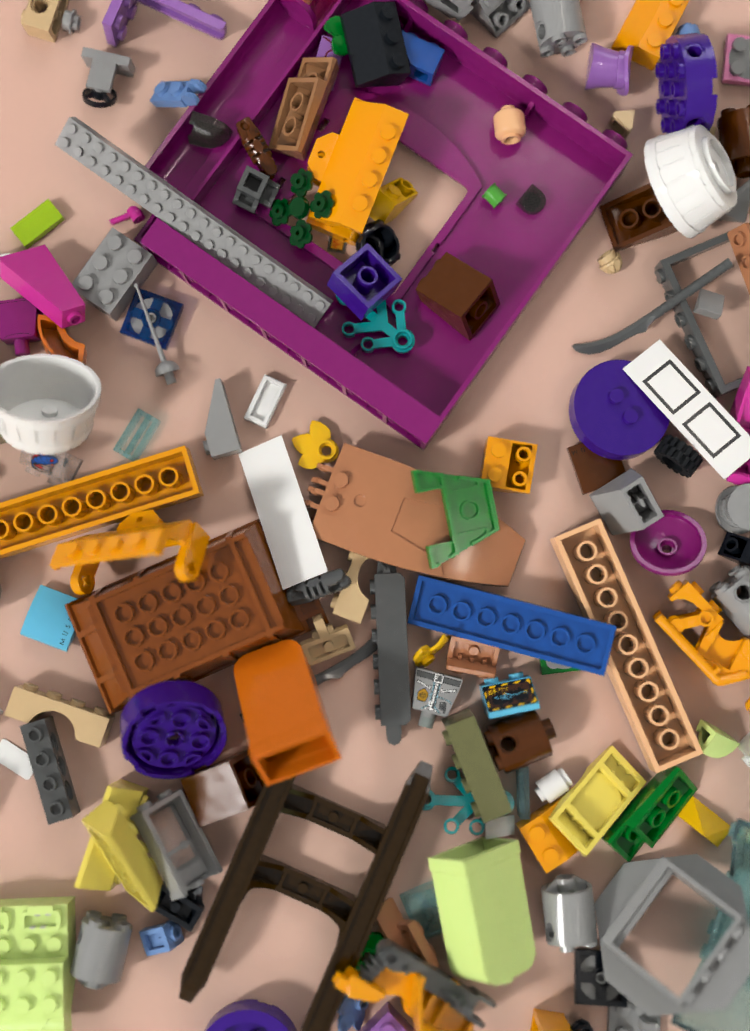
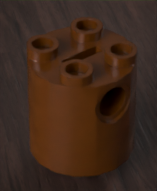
[717,105,750,178]
[483,710,556,774]

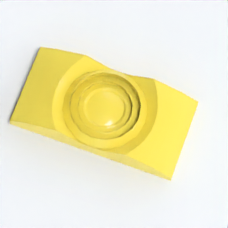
[548,745,647,856]

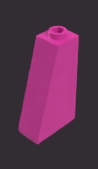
[0,245,85,329]

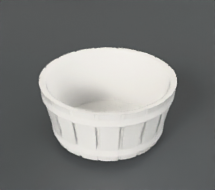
[644,124,737,238]
[0,354,101,455]

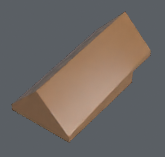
[269,57,339,161]

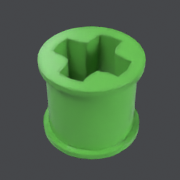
[482,183,507,209]

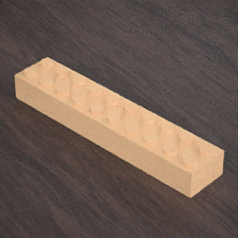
[550,518,703,773]

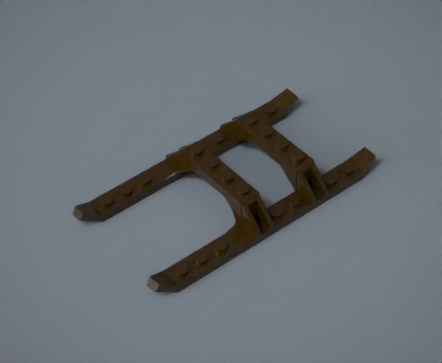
[179,761,433,1031]

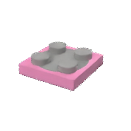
[721,34,750,86]

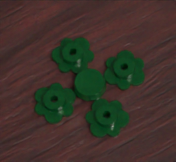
[269,168,335,249]

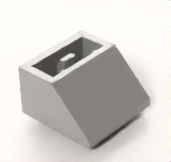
[470,0,530,38]
[589,468,664,535]

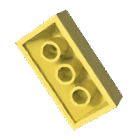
[74,779,150,891]
[81,799,163,912]

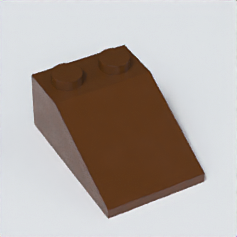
[599,183,678,252]

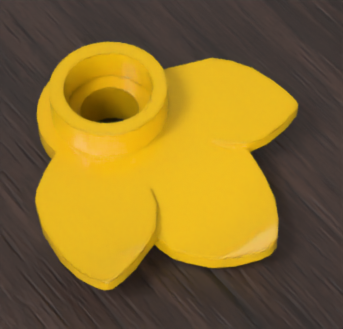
[292,420,339,469]
[413,634,450,667]

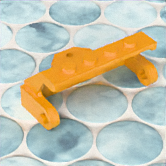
[306,97,409,246]
[49,510,210,595]

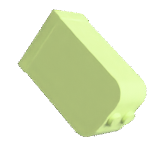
[428,837,536,986]

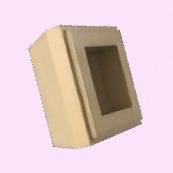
[608,110,635,140]

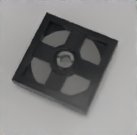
[574,949,627,1007]

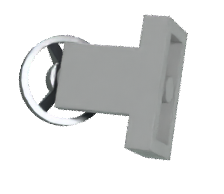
[81,47,135,108]

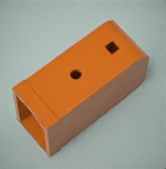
[233,640,342,786]

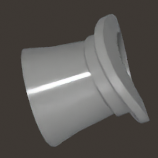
[715,483,750,534]

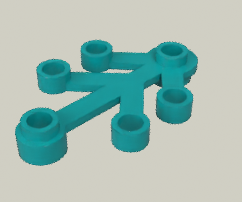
[335,294,415,353]
[423,767,515,836]

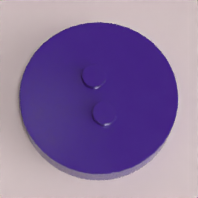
[569,360,670,460]

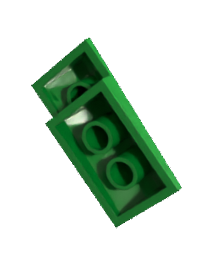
[601,766,697,862]

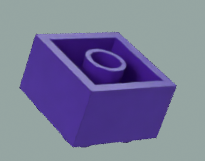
[327,243,402,321]

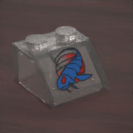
[19,451,83,486]

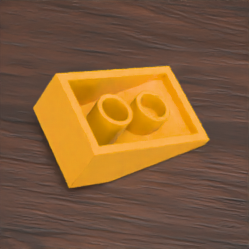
[515,786,579,874]

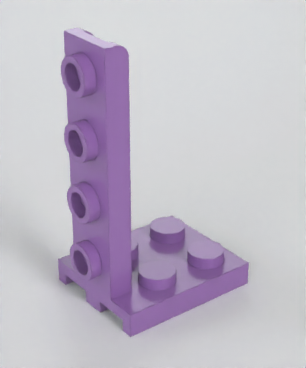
[102,0,227,47]

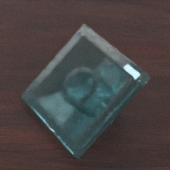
[400,880,443,940]

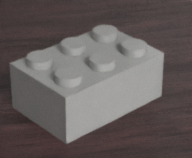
[72,227,158,321]

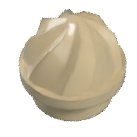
[597,248,623,274]

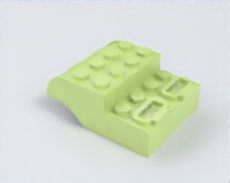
[0,896,76,1031]

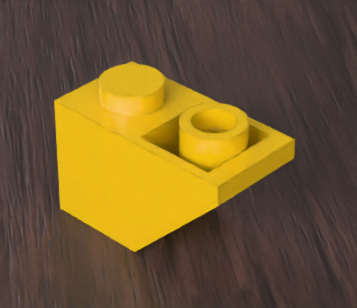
[369,177,418,224]

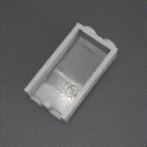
[130,789,223,901]

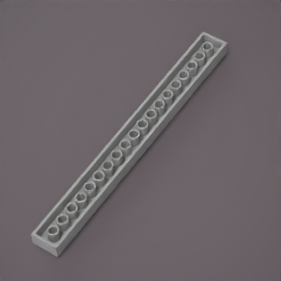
[55,117,333,328]

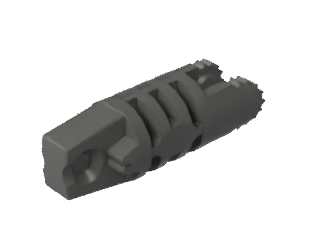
[286,568,352,606]

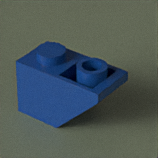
[402,30,445,86]

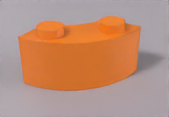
[37,314,87,365]

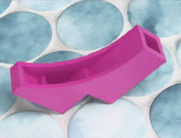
[726,366,750,485]

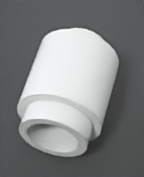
[534,768,573,804]

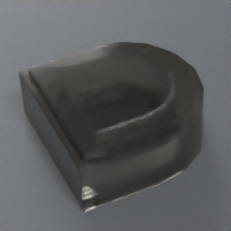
[516,184,546,215]

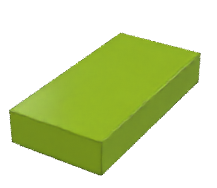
[10,199,65,249]

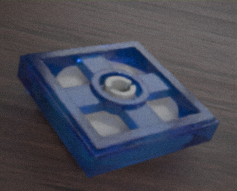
[120,288,184,351]

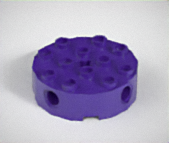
[655,33,717,134]

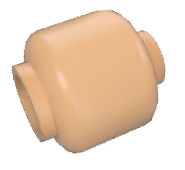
[493,105,526,145]

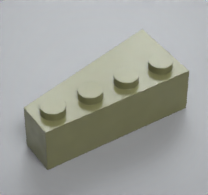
[441,708,513,823]

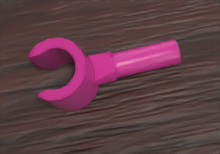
[109,206,145,225]

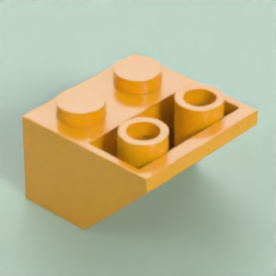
[479,436,538,494]

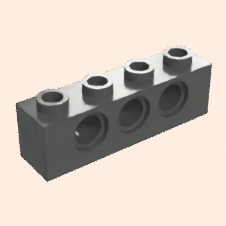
[20,716,81,825]

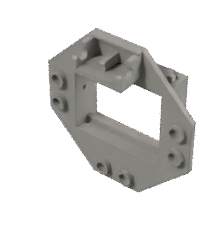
[594,854,750,1017]

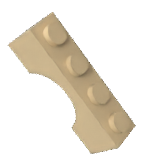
[330,552,369,624]
[4,682,115,748]

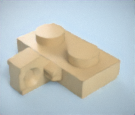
[300,613,356,666]

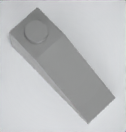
[203,378,243,460]

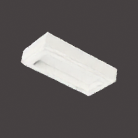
[244,374,287,429]

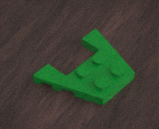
[410,470,500,569]

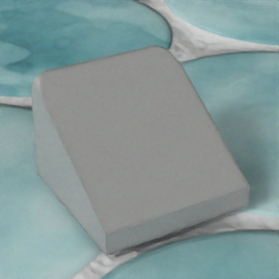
[693,288,725,320]

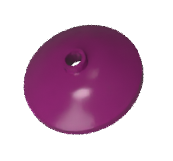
[630,510,707,576]

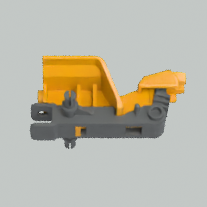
[332,939,497,1031]

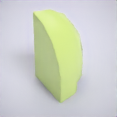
[696,719,740,758]

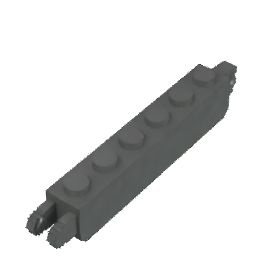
[370,562,411,746]

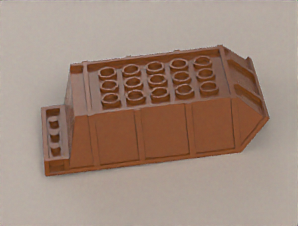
[64,519,329,714]

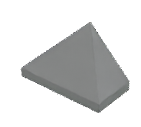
[718,179,750,223]

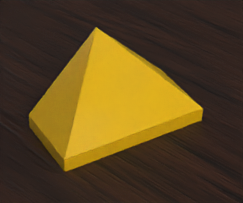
[677,796,733,847]

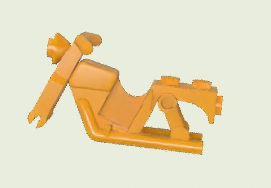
[652,579,750,713]

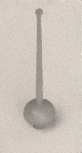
[134,283,180,385]

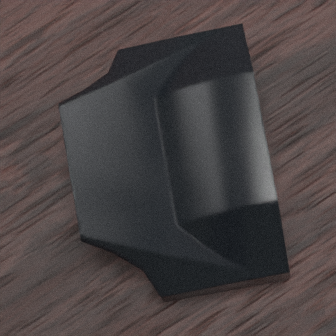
[155,881,205,932]

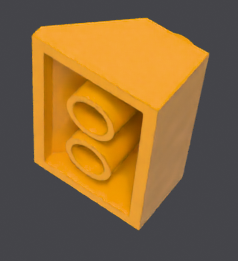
[611,0,689,71]

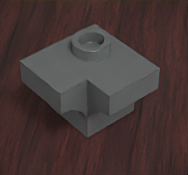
[232,165,281,214]

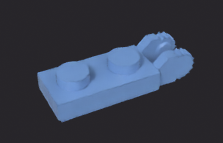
[150,79,207,107]

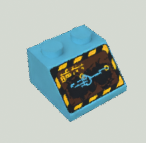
[479,672,540,719]

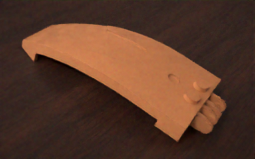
[304,443,526,587]

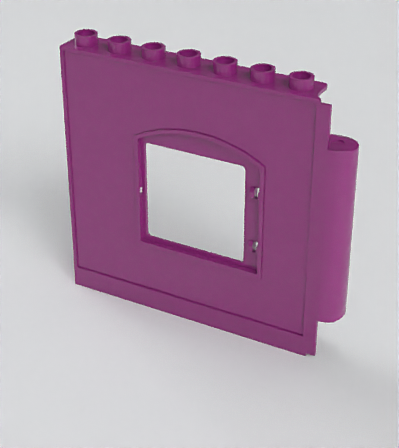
[134,0,633,451]

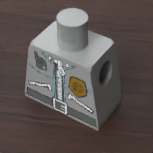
[412,666,463,729]

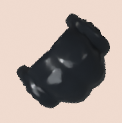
[356,219,401,266]

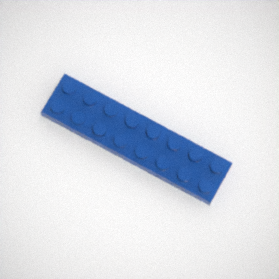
[407,574,617,676]

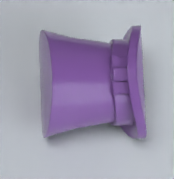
[585,42,634,96]

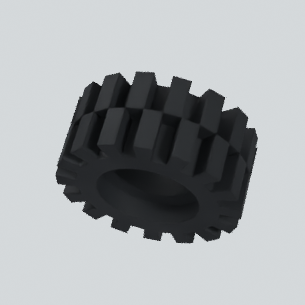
[654,435,703,478]

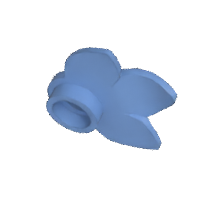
[337,994,369,1031]

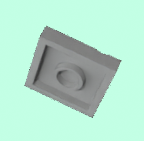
[607,998,661,1031]

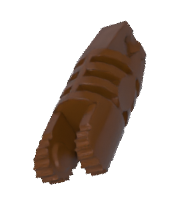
[236,117,278,180]

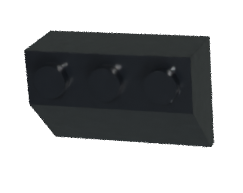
[340,2,411,88]

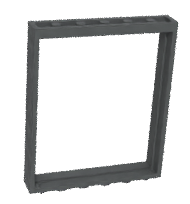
[654,223,750,398]

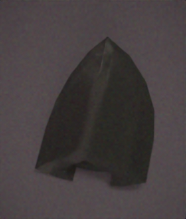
[188,111,233,148]

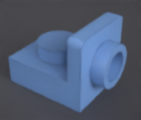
[139,919,184,956]

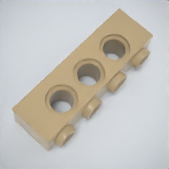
[21,0,70,43]

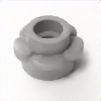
[62,9,81,34]

